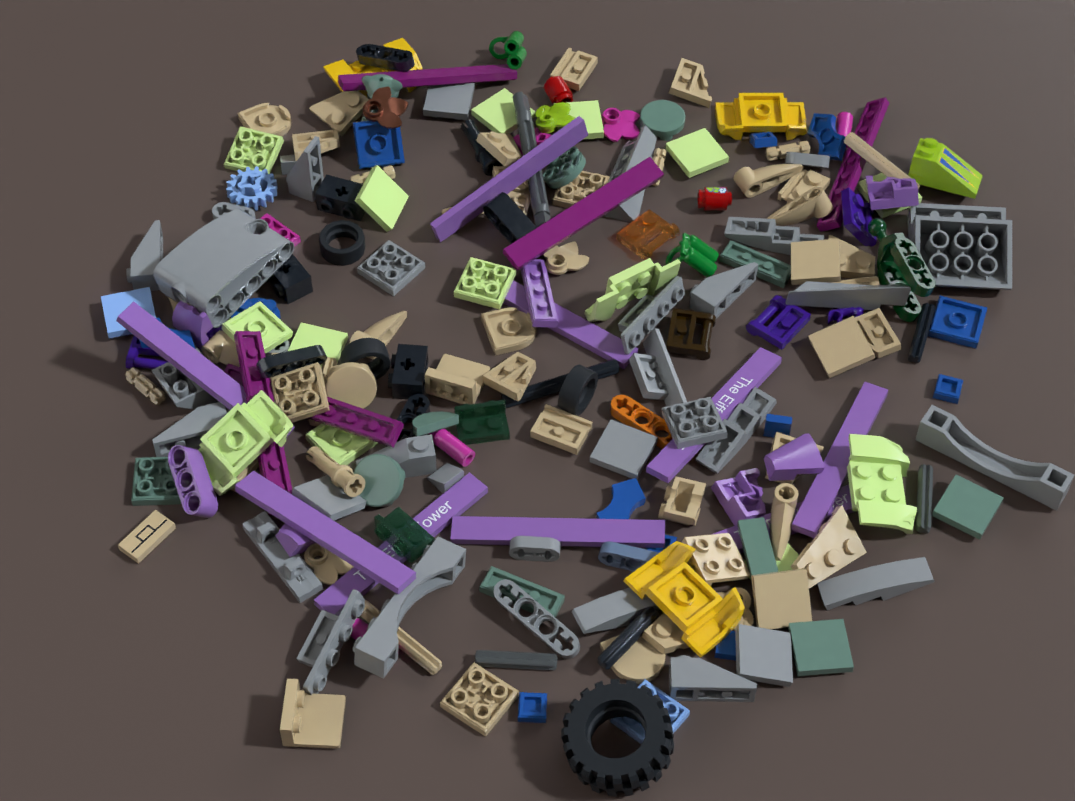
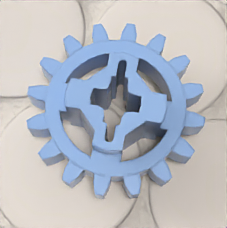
[226,166,278,211]

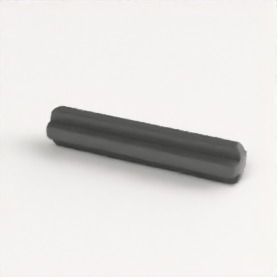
[916,464,933,534]
[475,650,557,670]

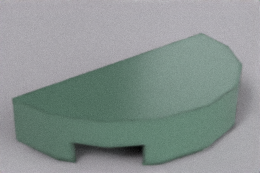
[412,411,459,436]

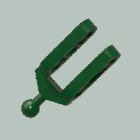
[868,218,936,322]

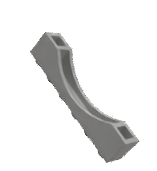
[915,405,1074,511]
[353,537,466,679]

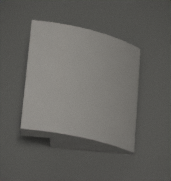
[908,203,1012,290]

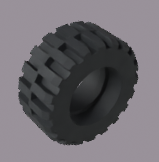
[561,679,674,797]

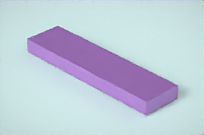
[521,259,558,328]

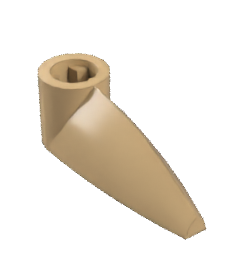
[733,164,803,198]
[766,186,833,226]
[349,311,407,360]
[201,330,240,367]
[770,483,799,561]

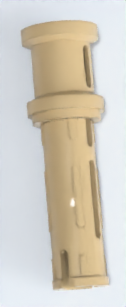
[306,446,366,497]

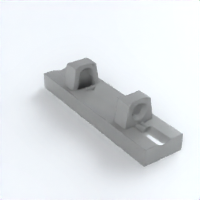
[242,511,323,603]

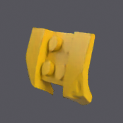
[323,38,423,98]
[715,93,807,140]
[623,541,745,658]

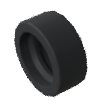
[319,220,365,266]
[340,338,391,380]
[558,364,598,416]

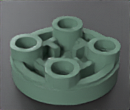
[640,100,686,141]
[543,146,586,189]
[353,454,406,507]

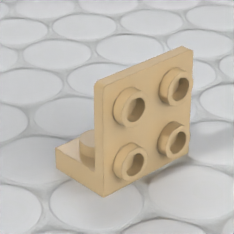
[425,354,490,407]
[681,533,750,586]
[280,679,346,749]

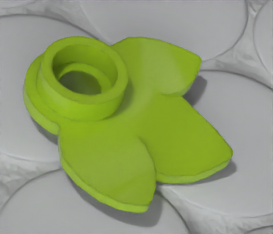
[535,102,575,133]

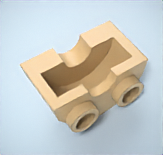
[658,476,706,526]

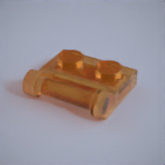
[616,209,680,260]

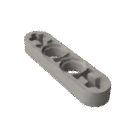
[493,579,580,659]

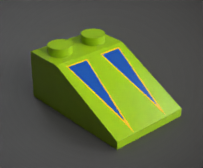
[908,138,983,199]

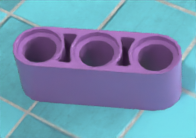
[168,445,218,518]

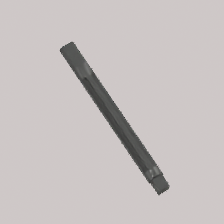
[513,92,551,227]

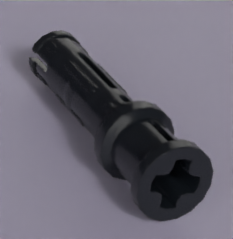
[461,119,502,176]

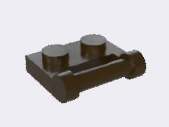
[666,308,716,360]

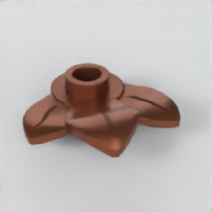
[363,87,408,129]

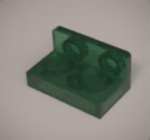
[454,400,510,445]
[374,507,435,563]

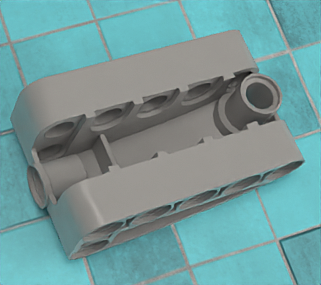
[153,209,294,328]

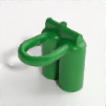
[489,31,527,70]
[666,233,719,278]

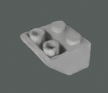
[152,348,219,410]

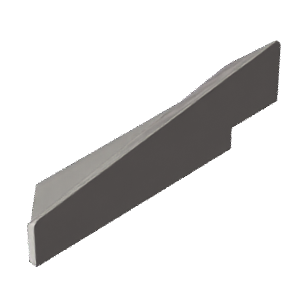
[605,125,657,223]
[786,281,911,310]

